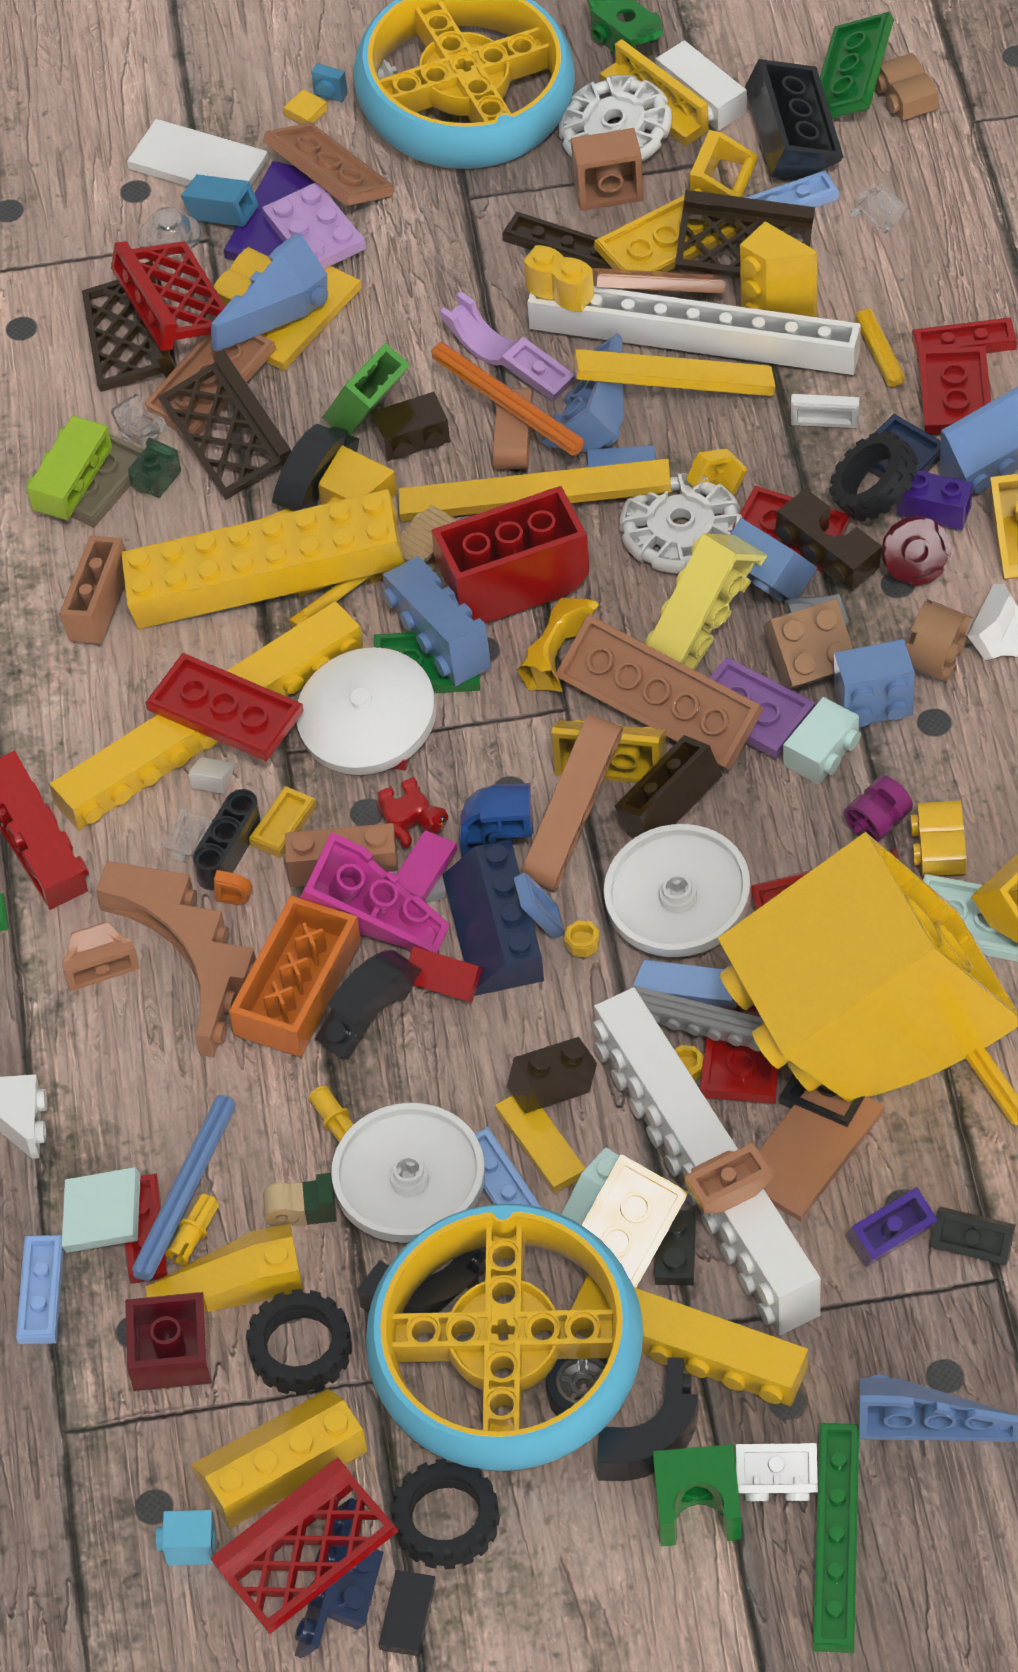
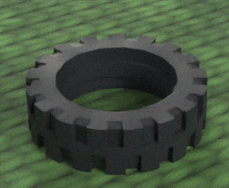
[829,431,918,521]
[246,1289,352,1395]
[391,1459,500,1569]

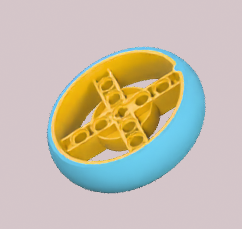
[353,0,575,169]
[366,1204,643,1471]

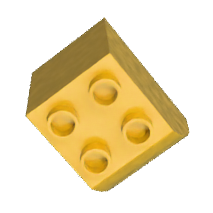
[718,832,1018,1102]

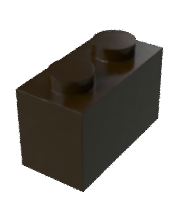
[371,392,450,462]
[507,1037,597,1113]

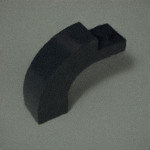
[357,1247,486,1313]
[597,1358,699,1481]

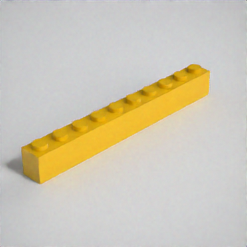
[49,601,363,831]

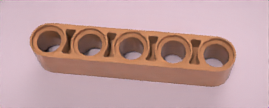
[521,714,623,891]

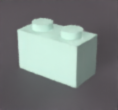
[783,697,861,785]

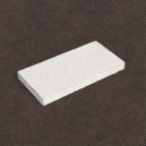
[127,119,269,187]

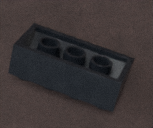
[745,59,844,180]

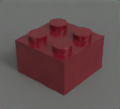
[125,1292,212,1391]

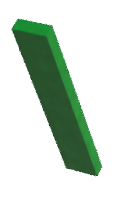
[813,1423,859,1653]

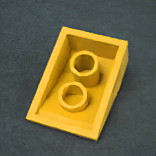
[988,474,1018,580]

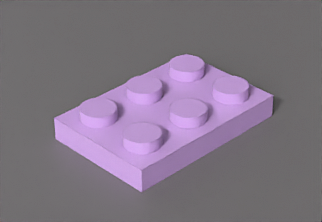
[262,182,366,269]

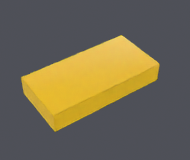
[249,786,317,858]

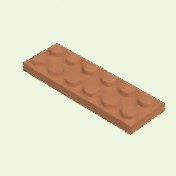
[557,614,764,770]

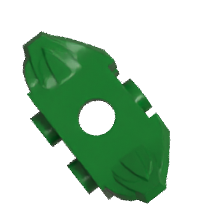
[587,0,664,63]

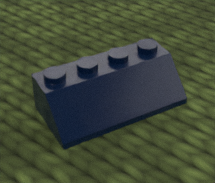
[442,839,544,996]

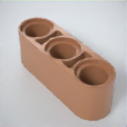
[493,388,533,470]

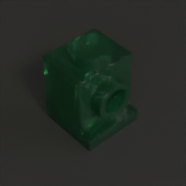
[128,437,181,498]

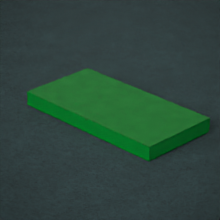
[820,12,894,118]

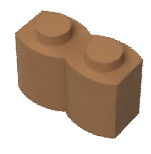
[875,53,938,121]

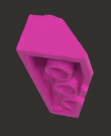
[300,832,450,953]

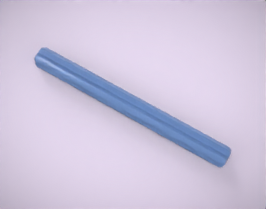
[132,1095,235,1281]

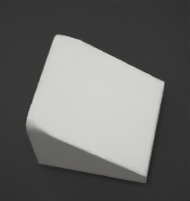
[188,757,235,794]

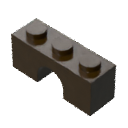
[775,488,882,591]

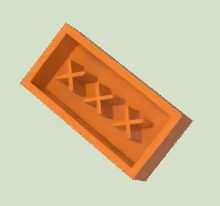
[229,895,361,1057]

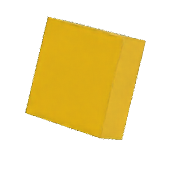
[283,89,328,124]

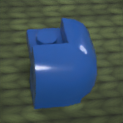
[459,783,534,857]

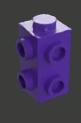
[896,470,973,530]

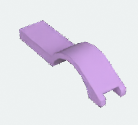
[439,291,575,402]

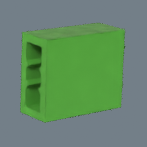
[322,343,410,435]

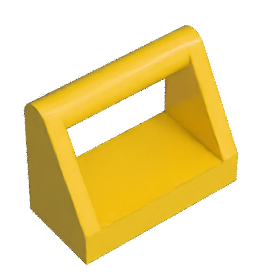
[690,130,758,197]

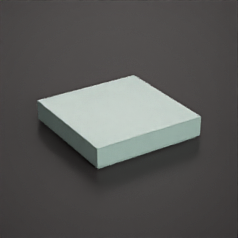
[62,1167,140,1253]

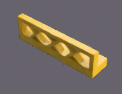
[600,39,709,147]

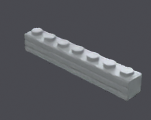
[627,985,764,1051]

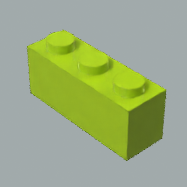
[26,415,113,521]

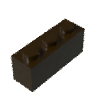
[615,735,722,838]

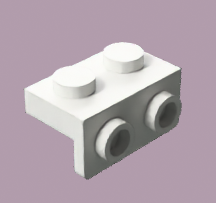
[736,1443,818,1501]

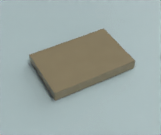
[71,434,153,528]

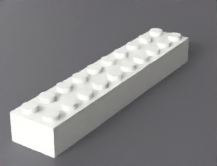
[592,987,821,1336]

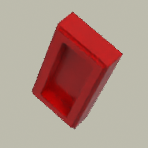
[408,946,483,1003]

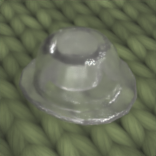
[138,206,202,257]

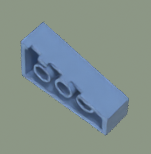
[382,556,492,687]

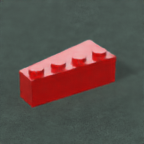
[0,750,89,910]

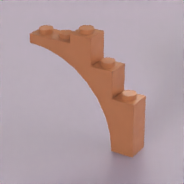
[96,861,256,1057]

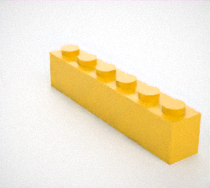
[571,1274,808,1407]

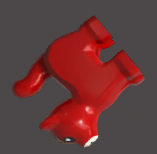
[376,777,449,848]

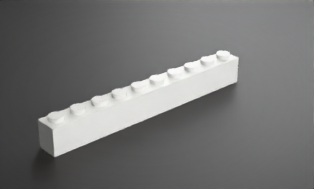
[527,286,861,375]

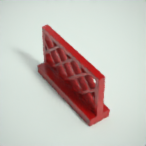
[111,241,226,351]
[210,1457,399,1634]

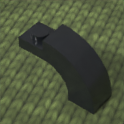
[272,424,360,511]
[315,950,422,1059]

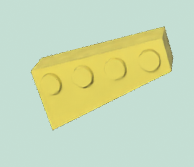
[645,533,768,670]

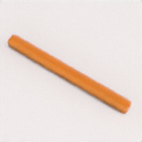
[431,342,585,456]

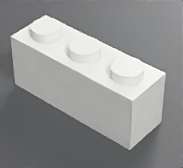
[656,40,747,131]

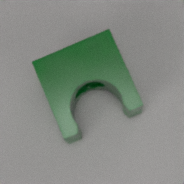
[653,1444,742,1547]

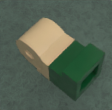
[263,1173,337,1227]

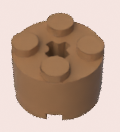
[906,599,973,682]

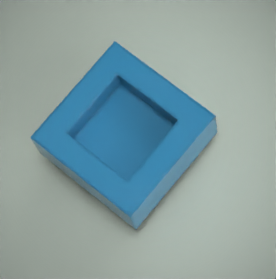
[311,63,348,102]

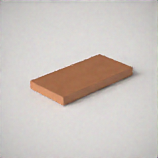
[263,122,394,206]
[142,335,276,435]
[759,1084,885,1222]

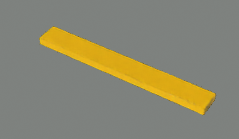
[399,459,672,522]

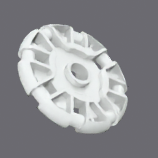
[558,75,672,162]
[619,473,742,574]

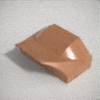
[62,921,140,991]
[685,1142,773,1214]

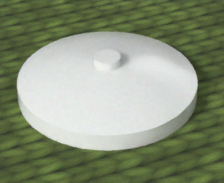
[296,647,437,775]
[604,824,752,957]
[331,1103,485,1243]

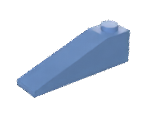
[211,232,328,352]
[542,333,623,452]
[859,1375,1018,1442]

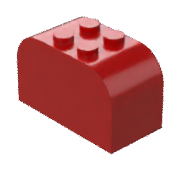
[431,486,589,623]

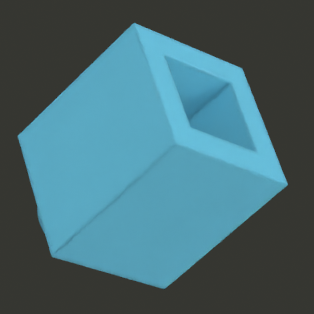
[156,1510,216,1566]

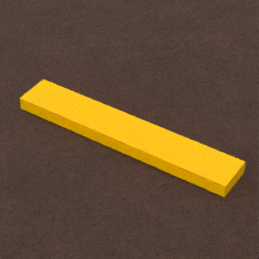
[573,349,776,396]

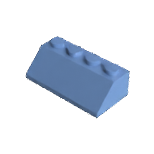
[940,387,1018,496]

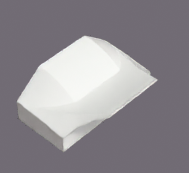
[968,584,1018,660]

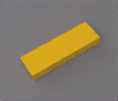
[495,1095,586,1194]

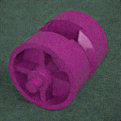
[844,775,913,842]

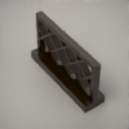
[675,190,815,277]
[82,261,177,392]
[158,350,291,500]

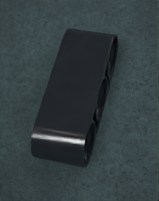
[193,789,261,890]

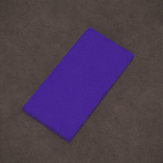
[223,161,328,260]

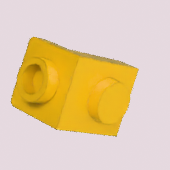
[686,448,747,495]

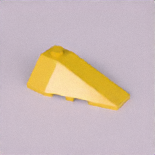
[145,1223,304,1312]

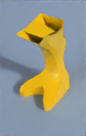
[517,598,599,692]

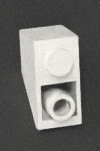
[0,1074,47,1159]

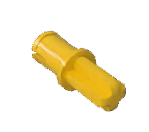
[308,1085,354,1142]
[165,1193,219,1266]

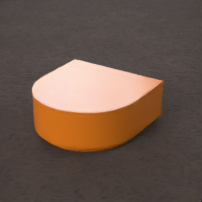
[214,870,253,905]

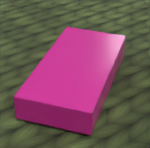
[396,830,457,901]

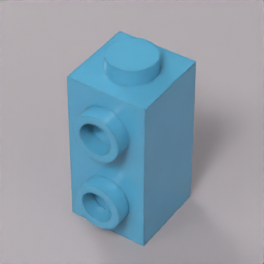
[181,174,259,227]

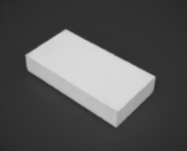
[791,394,860,428]

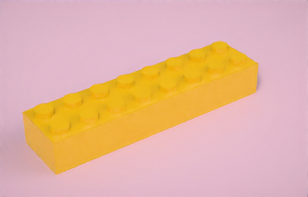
[121,489,405,629]

